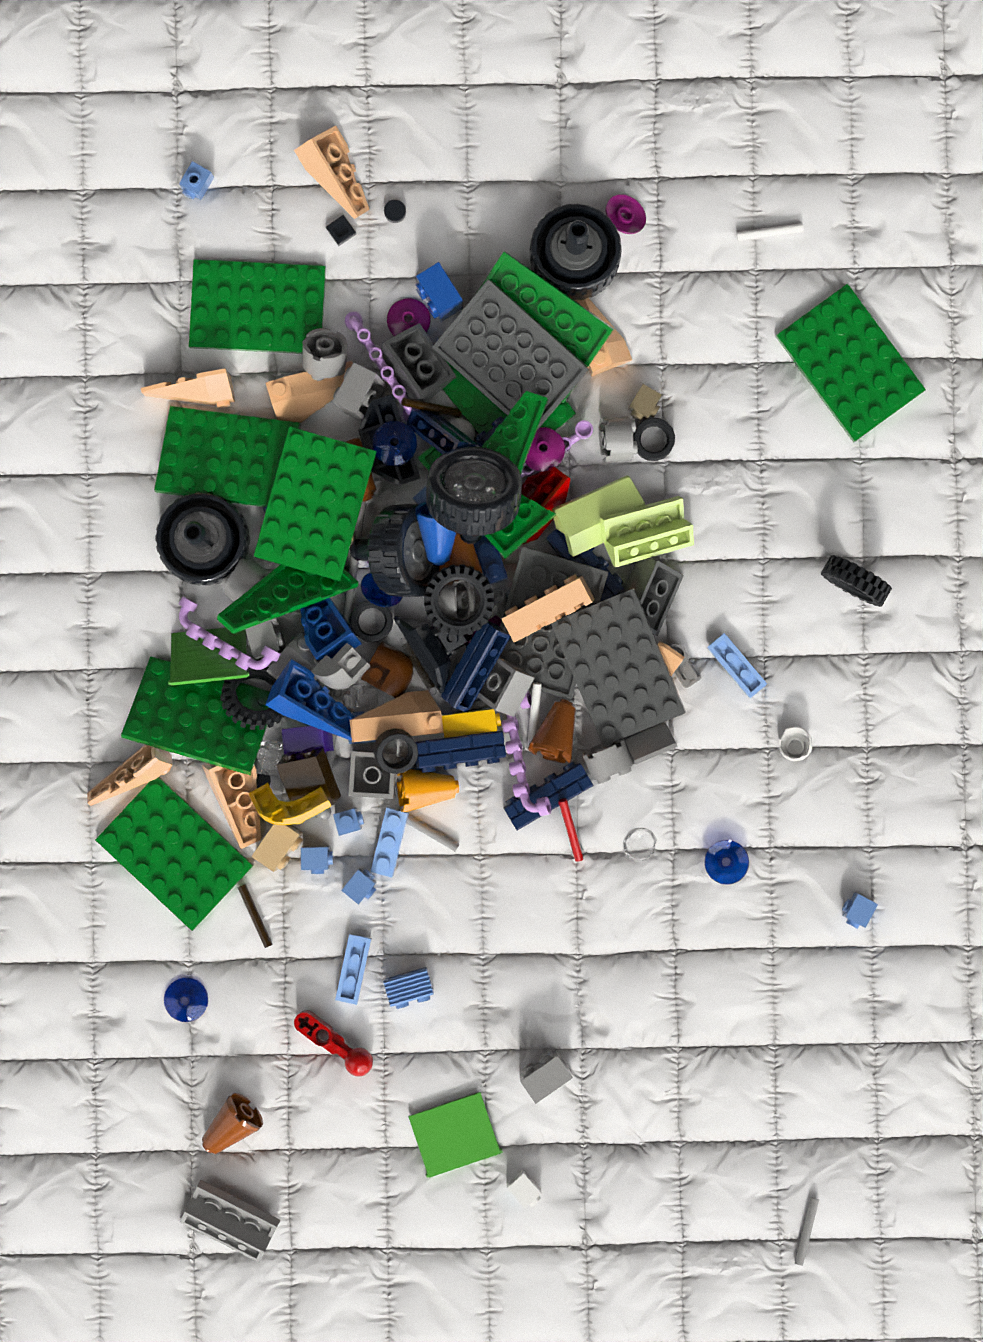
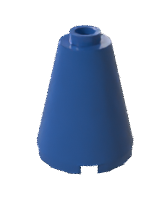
[416,501,456,566]

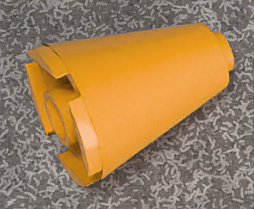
[397,769,459,812]

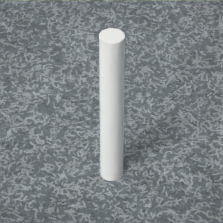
[736,223,803,241]
[527,682,542,748]

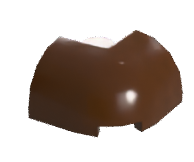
[361,641,414,698]

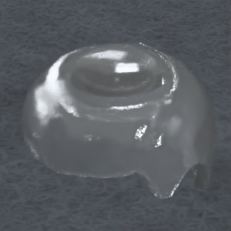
[622,827,657,861]

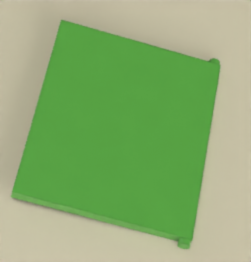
[168,627,250,686]
[408,1092,503,1178]

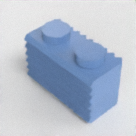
[383,967,434,1009]

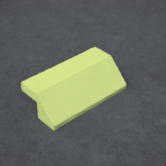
[552,475,645,557]
[600,496,694,567]

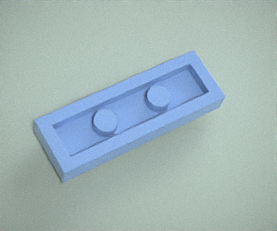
[707,633,767,698]
[371,807,409,878]
[335,934,372,1005]

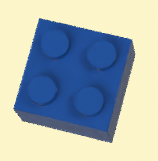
[415,262,463,322]

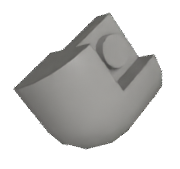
[311,643,370,690]

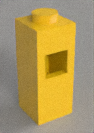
[442,709,501,738]

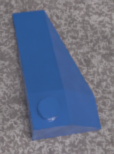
[300,597,362,660]
[265,659,355,740]

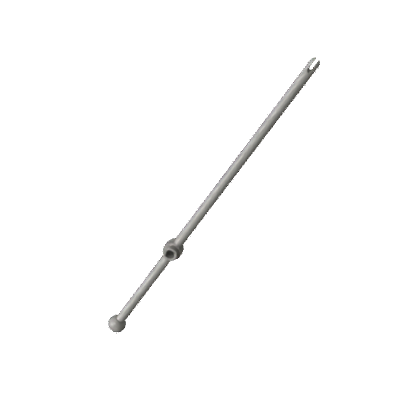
[315,502,366,819]

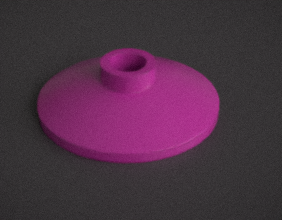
[605,195,646,234]
[387,298,431,336]
[525,427,565,472]

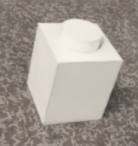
[507,1169,542,1208]

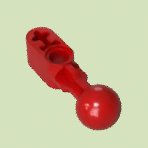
[294,1010,373,1077]

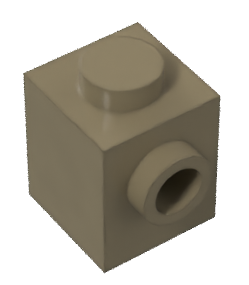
[628,384,662,421]

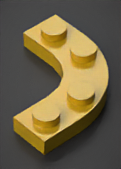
[248,783,331,825]

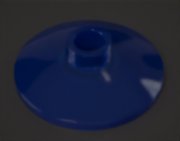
[372,421,417,466]
[361,572,403,607]
[704,840,749,885]
[164,977,208,1022]

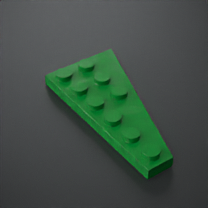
[418,446,556,559]

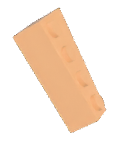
[502,574,595,642]

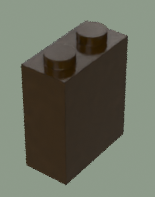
[276,747,341,806]

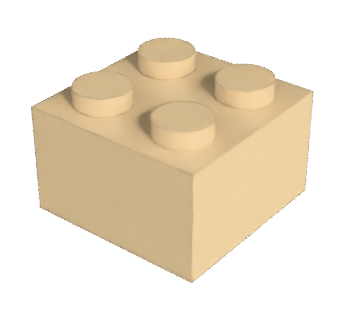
[251,824,303,872]

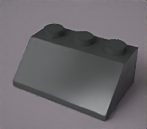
[379,323,456,401]
[622,558,684,636]

